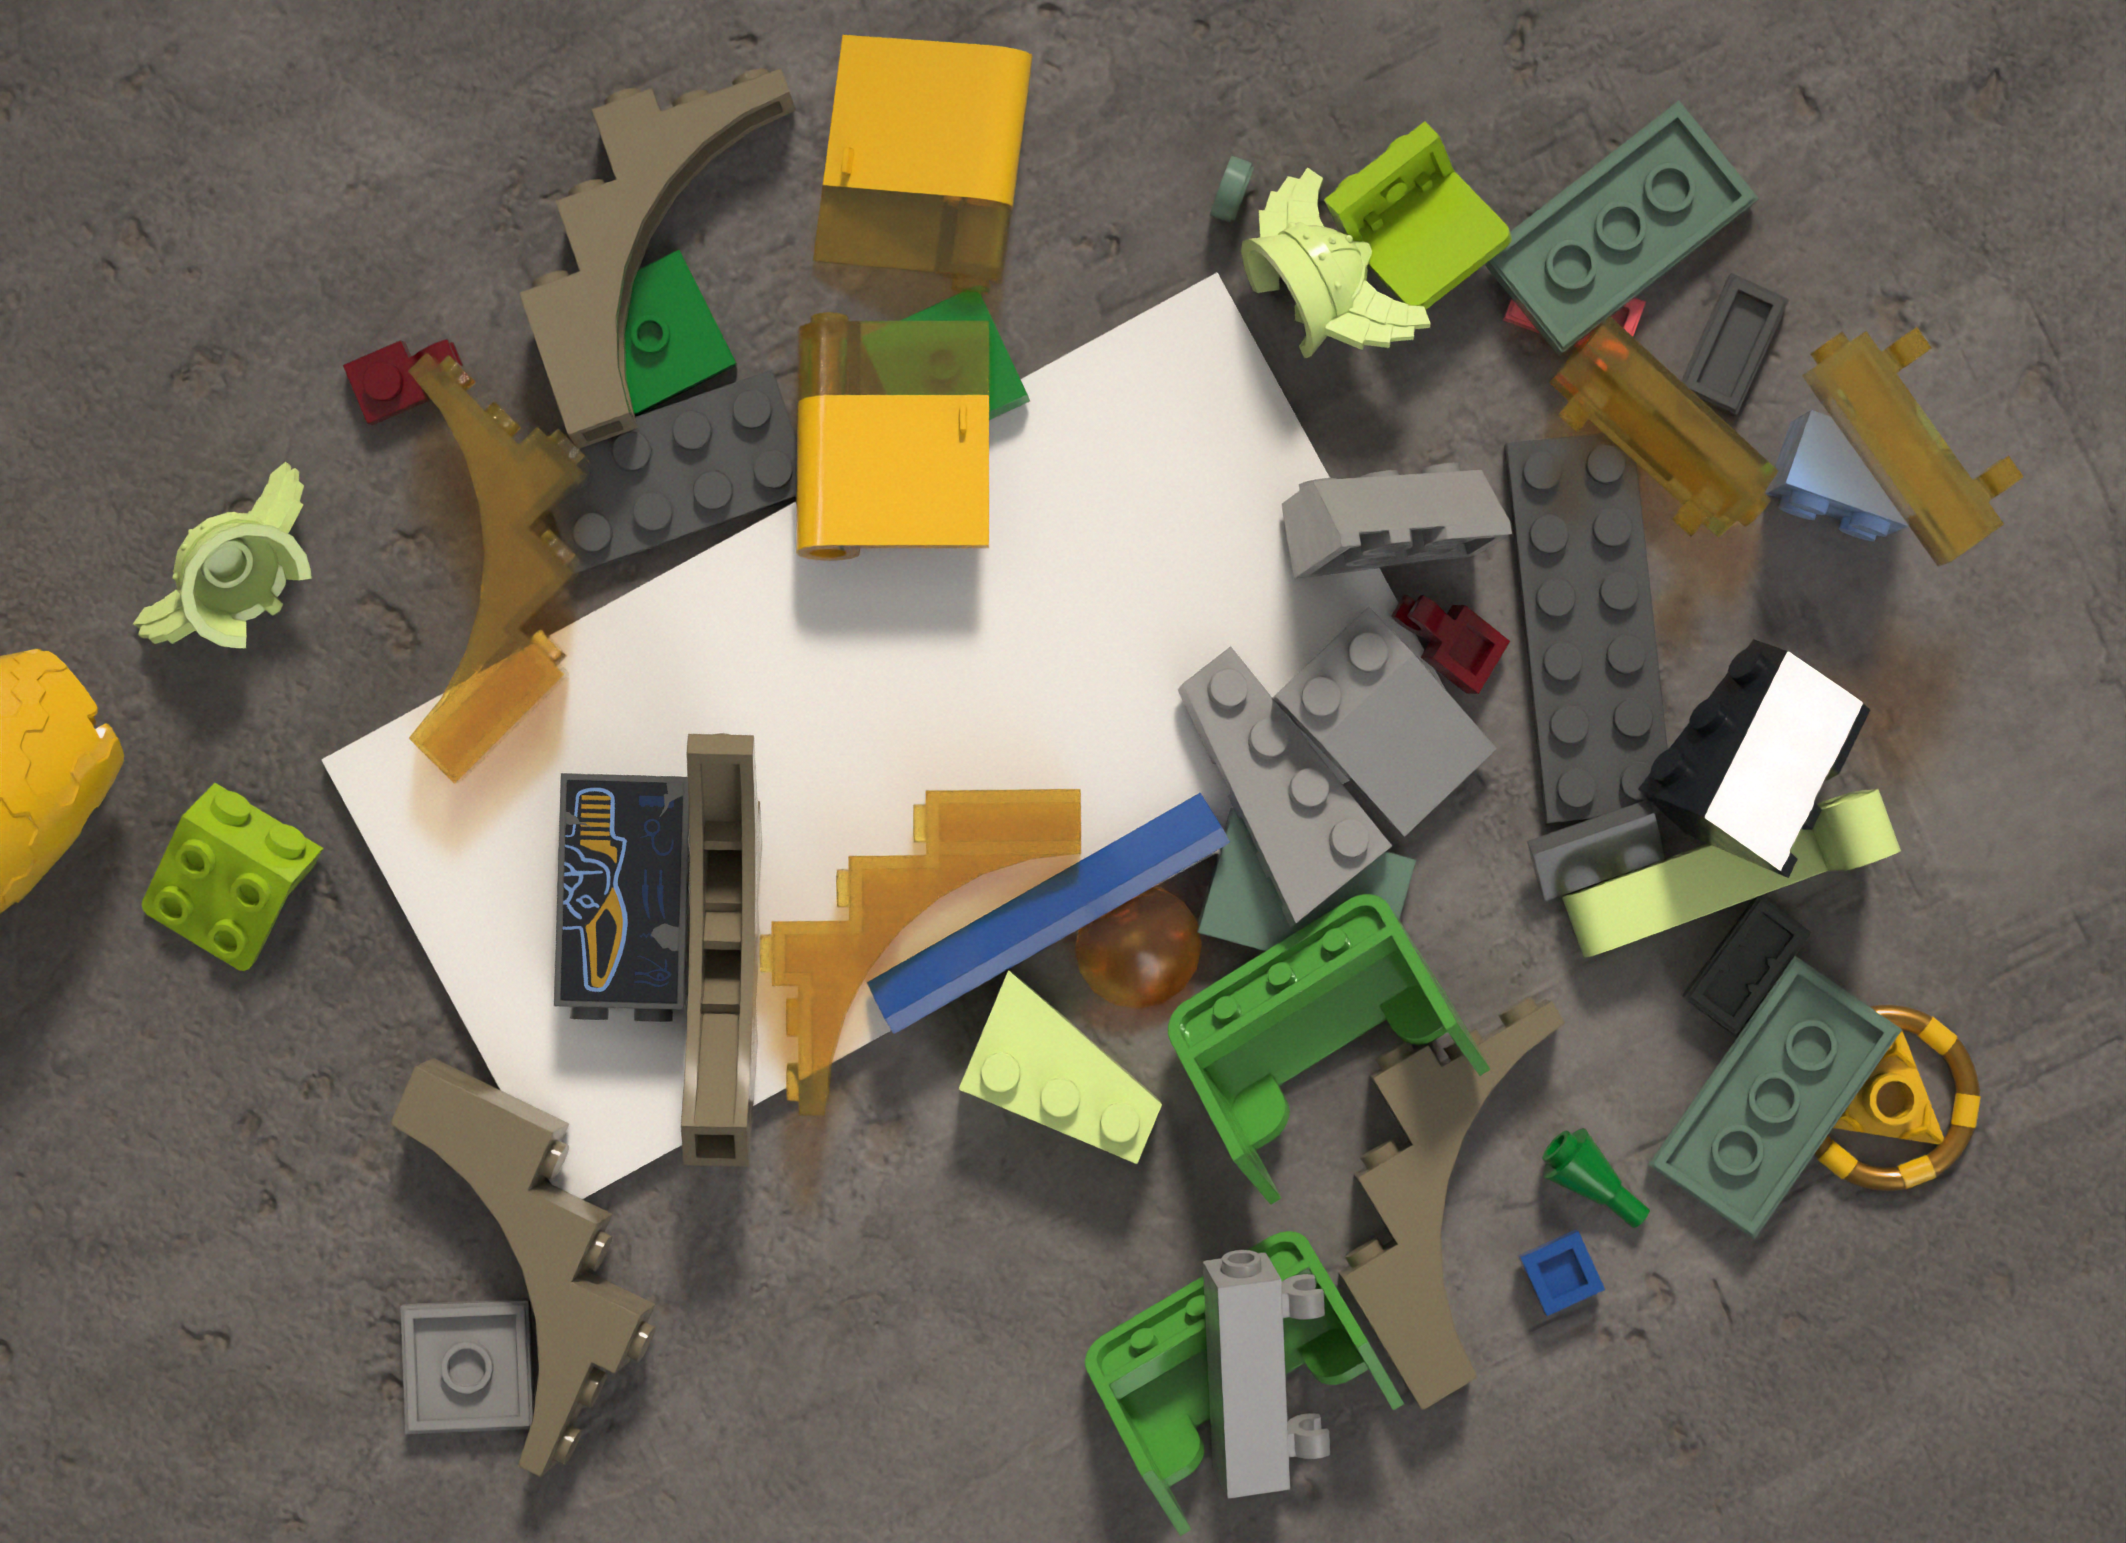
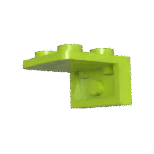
[1324,121,1512,310]
[141,783,323,971]

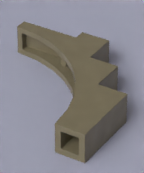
[519,68,796,449]
[681,733,762,1167]
[1339,996,1565,1411]
[390,1058,656,1477]

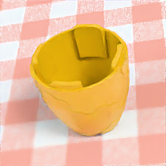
[0,649,124,914]

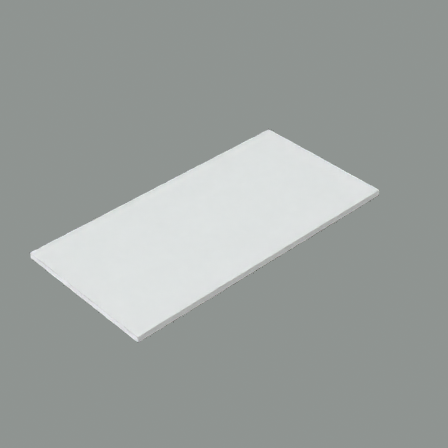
[322,273,1446,1199]

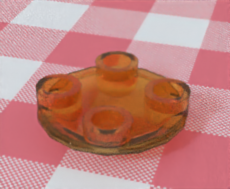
[1075,886,1202,1009]

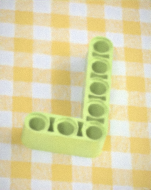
[1562,789,1901,958]

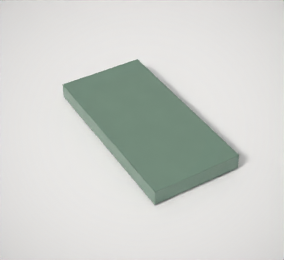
[1484,101,1759,357]
[1648,956,1902,1239]

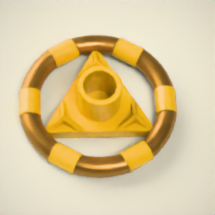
[1814,1005,1981,1191]

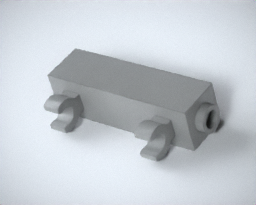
[1203,1250,1330,1499]

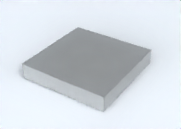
[400,1299,535,1434]

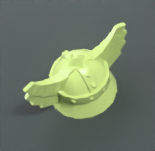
[1241,167,1430,358]
[133,462,312,648]

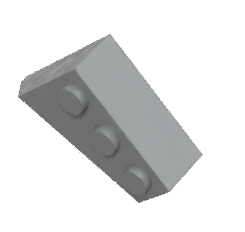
[1282,463,1512,579]

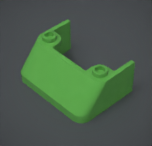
[1168,894,1491,1205]
[1085,1231,1404,1536]

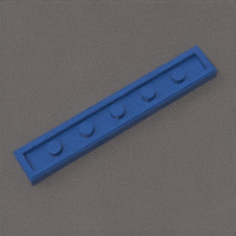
[866,793,1230,1034]

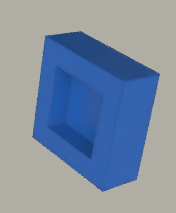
[1518,1229,1605,1316]

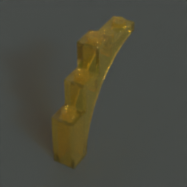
[409,353,588,784]
[759,789,1081,1116]

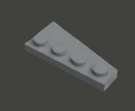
[1178,646,1392,928]

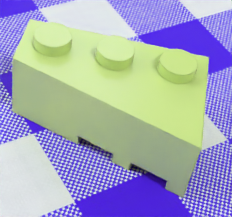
[959,969,1162,1164]

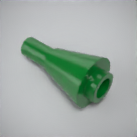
[1542,1128,1650,1228]

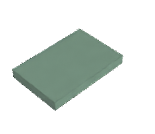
[1196,808,1416,951]

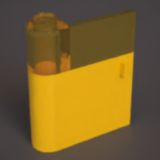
[813,35,1033,295]
[796,312,989,561]

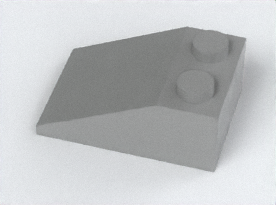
[1272,607,1497,837]

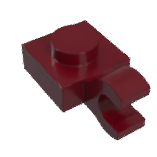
[343,339,464,425]
[1391,595,1510,694]

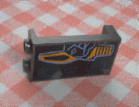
[554,773,690,1022]

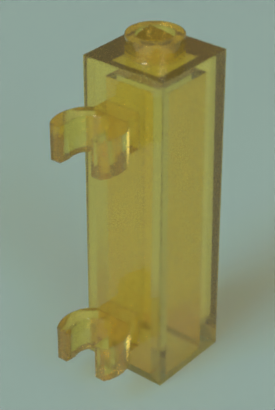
[1549,316,1779,538]
[1802,327,2024,567]

